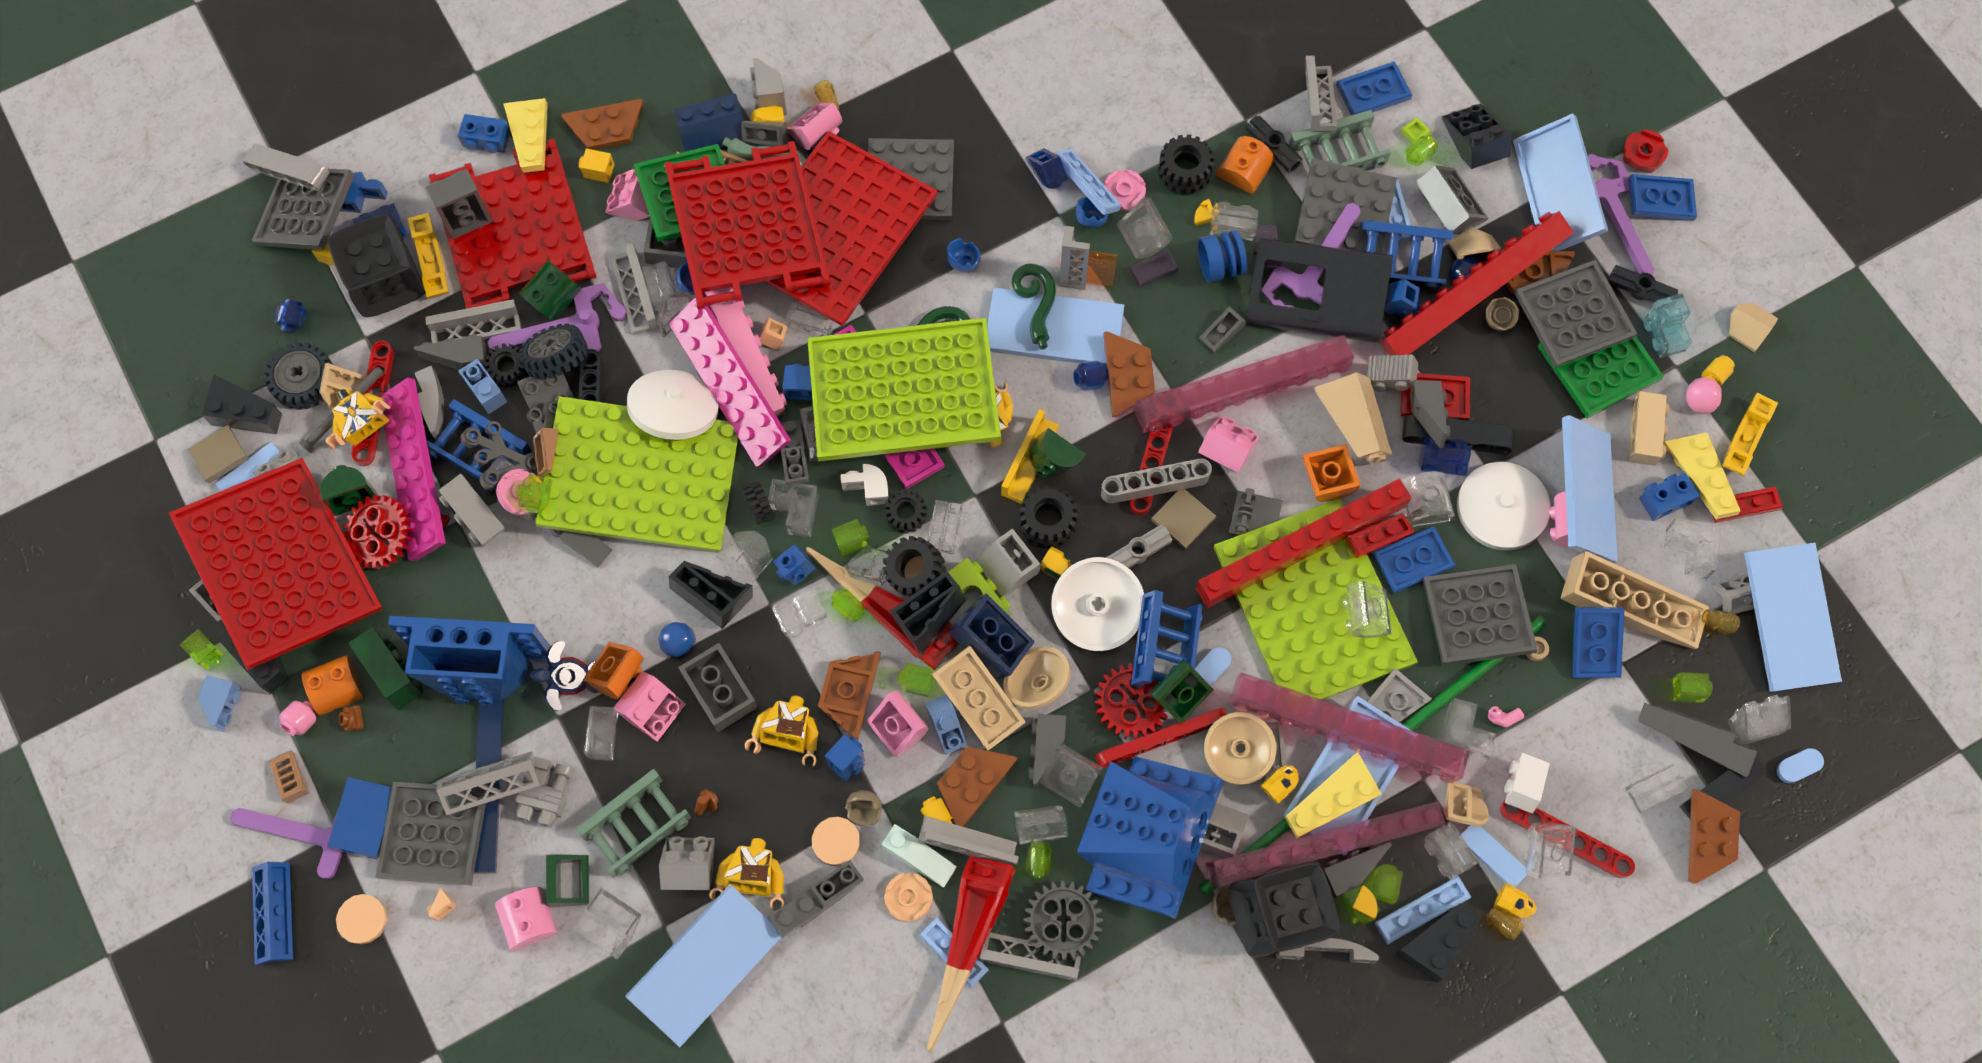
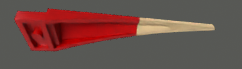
[806,547,959,671]
[927,856,1016,1053]

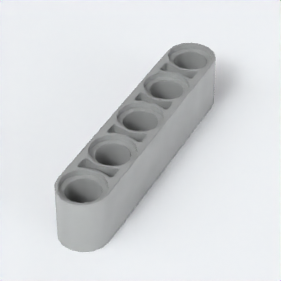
[243,144,330,191]
[1101,459,1212,503]

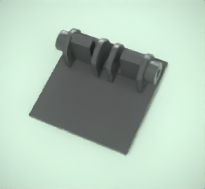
[517,372,574,421]
[1229,488,1283,535]

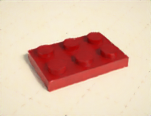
[1400,373,1470,421]

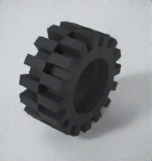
[484,343,526,387]
[742,480,775,525]
[885,489,927,533]

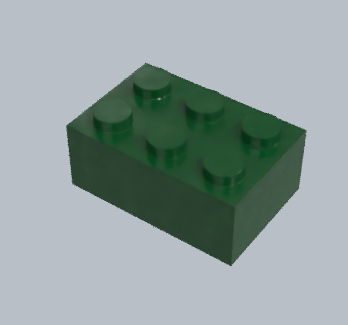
[348,627,423,710]

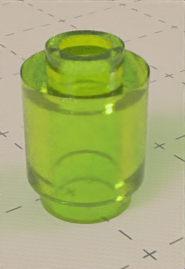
[1406,135,1438,166]
[831,589,865,623]
[1026,841,1052,878]

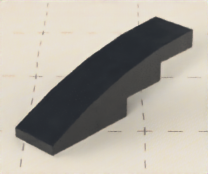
[1679,757,1767,820]

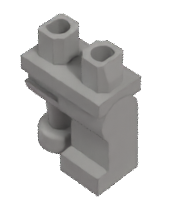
[515,757,574,828]

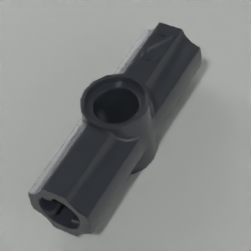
[1245,115,1303,173]
[1608,265,1678,308]

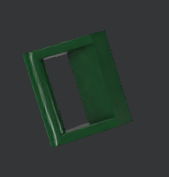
[546,854,589,908]

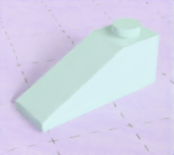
[881,824,957,888]

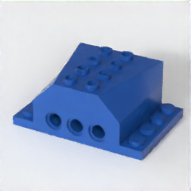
[388,616,551,705]
[1077,756,1224,919]

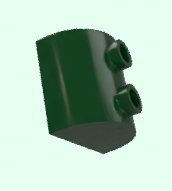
[519,259,582,321]
[1029,428,1086,478]
[320,465,378,516]
[1150,659,1214,724]

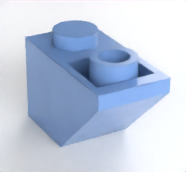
[459,359,507,414]
[198,675,241,732]
[924,695,967,754]

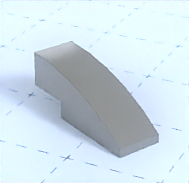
[415,366,445,440]

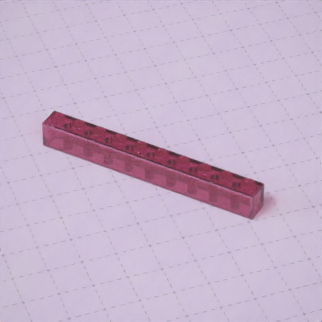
[1134,335,1354,433]
[1229,672,1470,783]
[1205,801,1446,887]

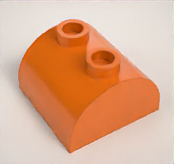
[1215,136,1274,195]
[1302,444,1361,502]
[583,642,644,699]
[302,654,365,716]

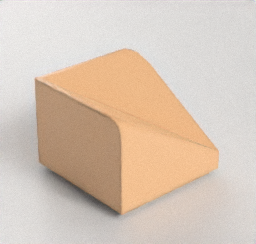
[759,317,788,350]
[427,889,457,921]

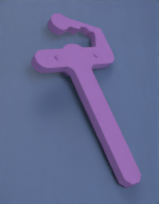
[1587,154,1654,275]
[1262,203,1361,307]
[488,283,627,352]
[230,808,380,879]

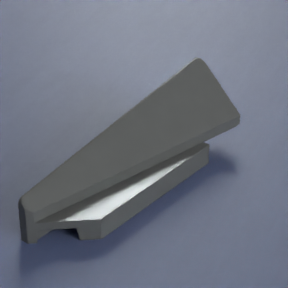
[1638,703,1757,777]

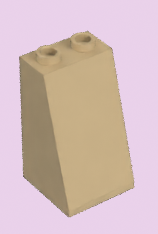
[1314,372,1392,464]

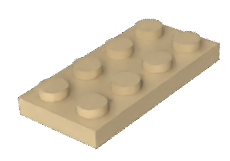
[931,646,1026,751]

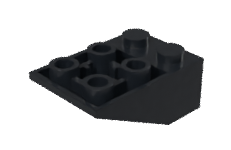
[1442,103,1511,169]

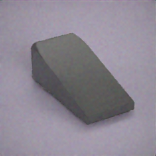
[741,121,788,146]
[1199,306,1246,353]
[560,531,612,567]

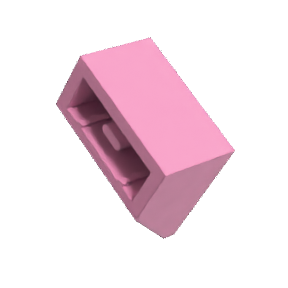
[605,169,649,221]
[1198,416,1260,473]
[613,671,686,741]

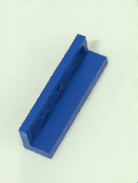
[252,862,293,965]

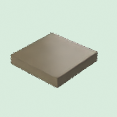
[188,425,249,484]
[1151,489,1216,550]

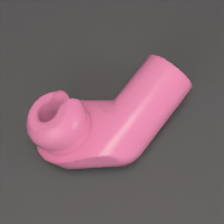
[1488,707,1524,727]

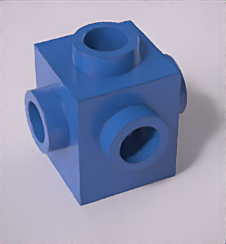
[773,544,816,586]

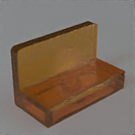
[1074,250,1118,286]

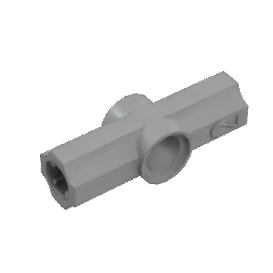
[1106,524,1172,568]

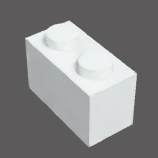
[1504,753,1550,813]

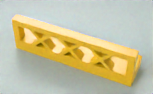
[1001,409,1059,504]

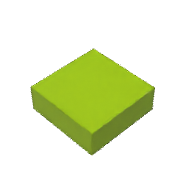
[1400,117,1432,147]

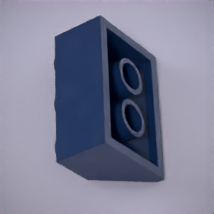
[674,94,744,152]
[948,593,1035,680]

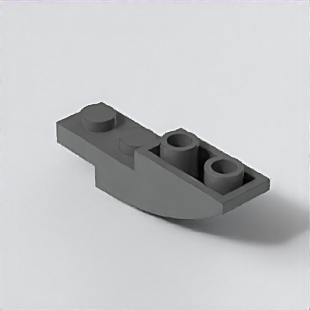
[780,419,809,485]
[768,860,864,938]

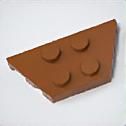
[561,99,644,150]
[1488,251,1575,294]
[1103,331,1155,417]
[818,651,881,740]
[937,747,1018,827]
[1688,789,1740,884]

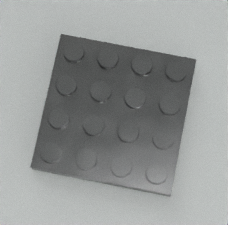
[868,138,954,220]
[1294,158,1397,254]
[252,169,355,250]
[1514,259,1637,368]
[1423,564,1538,666]
[375,782,487,886]

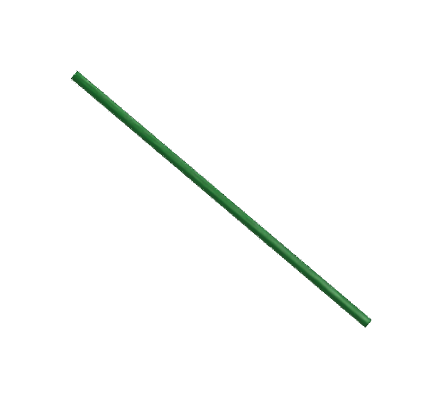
[1199,615,1547,896]

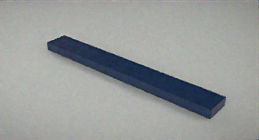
[474,699,504,874]

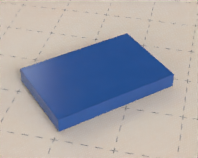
[1336,61,1413,116]
[1628,174,1697,221]
[1372,526,1456,594]
[1572,607,1625,678]
[327,777,392,859]

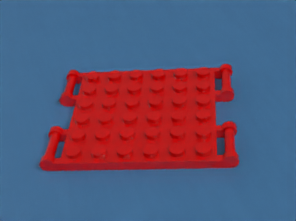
[429,138,597,309]
[665,141,830,309]

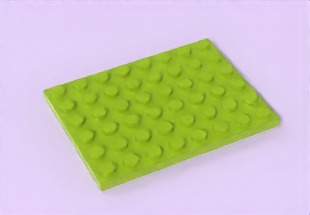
[807,318,1001,461]
[536,396,738,553]
[1214,498,1418,713]

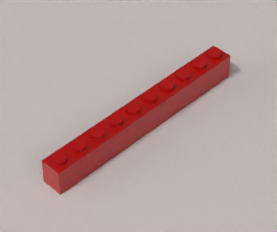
[1379,211,1574,356]
[1196,478,1412,609]

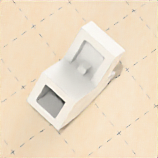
[841,464,889,506]

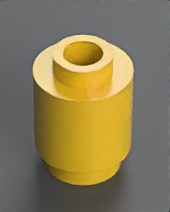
[1701,355,1735,387]
[921,796,953,824]

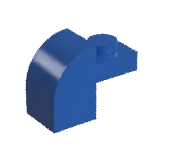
[340,172,388,213]
[1384,279,1420,317]

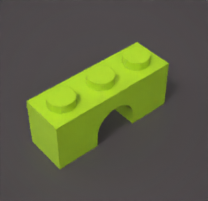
[948,557,1013,616]

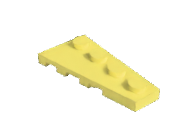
[504,98,548,173]
[1663,432,1741,519]
[1285,752,1382,839]

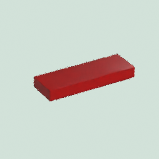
[1712,487,1783,523]
[1345,513,1414,559]

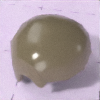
[1485,297,1519,331]
[845,790,882,826]
[1211,885,1236,926]

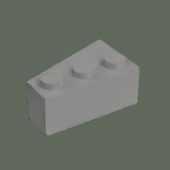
[438,474,505,546]

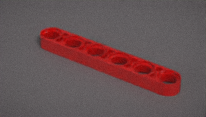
[351,341,394,466]
[1130,393,1180,516]
[1095,708,1227,768]
[1500,800,1635,879]

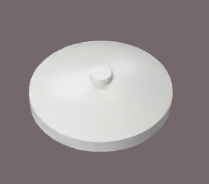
[627,370,719,440]
[1457,462,1550,551]
[1051,557,1144,651]

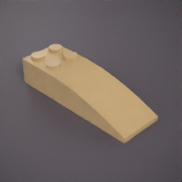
[1560,551,1709,649]

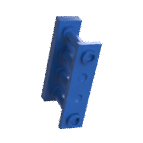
[1361,221,1453,287]
[426,399,532,492]
[1131,590,1203,686]

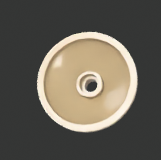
[1003,647,1071,709]
[1204,712,1277,784]

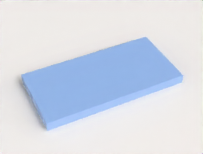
[1513,114,1608,251]
[987,288,1124,367]
[1562,415,1618,563]
[1744,543,1842,692]
[1282,696,1418,856]
[626,884,781,1047]

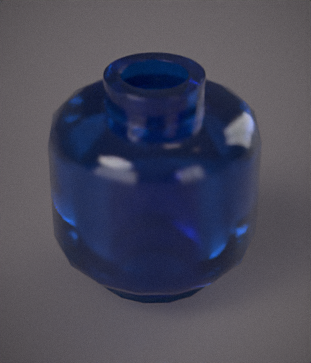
[274,299,307,333]
[1073,360,1108,391]

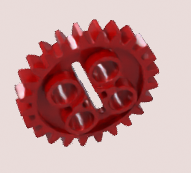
[343,494,413,569]
[1094,663,1168,740]

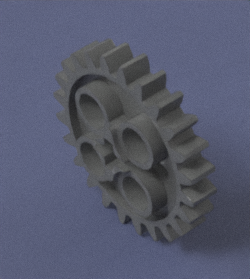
[1023,881,1103,962]

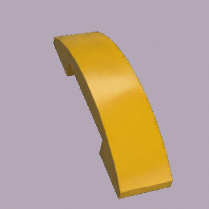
[407,213,449,298]
[1722,393,1778,476]

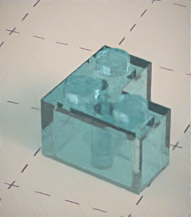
[1644,294,1692,358]

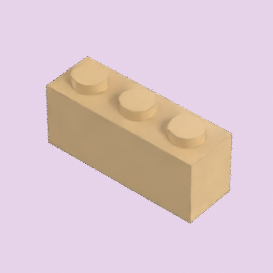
[1628,391,1669,466]

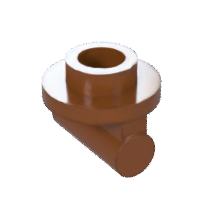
[339,706,364,731]
[694,789,718,816]

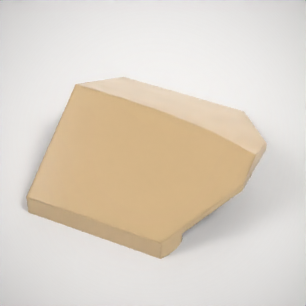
[1449,227,1501,259]
[1728,302,1778,353]
[319,363,366,410]
[1443,781,1488,827]

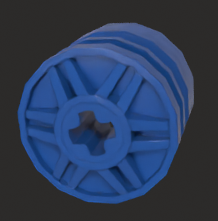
[1198,230,1247,283]

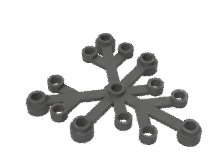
[461,400,564,538]

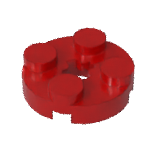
[1623,130,1668,173]

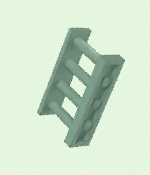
[1289,110,1391,183]
[576,769,691,878]

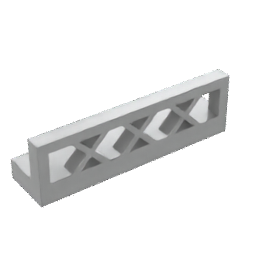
[1305,56,1337,131]
[1059,226,1090,290]
[611,243,659,335]
[425,299,522,343]
[1714,574,1754,616]
[436,751,540,815]
[918,816,1019,865]
[980,933,1081,981]

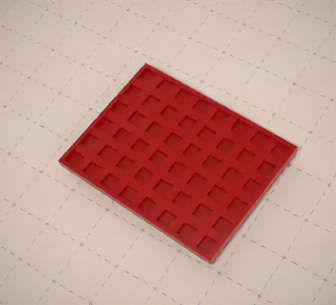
[763,131,938,327]

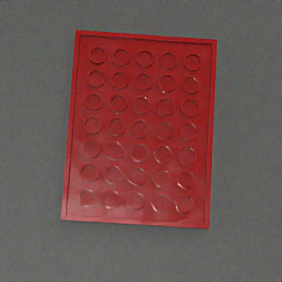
[169,458,382,670]

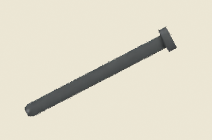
[299,367,383,453]

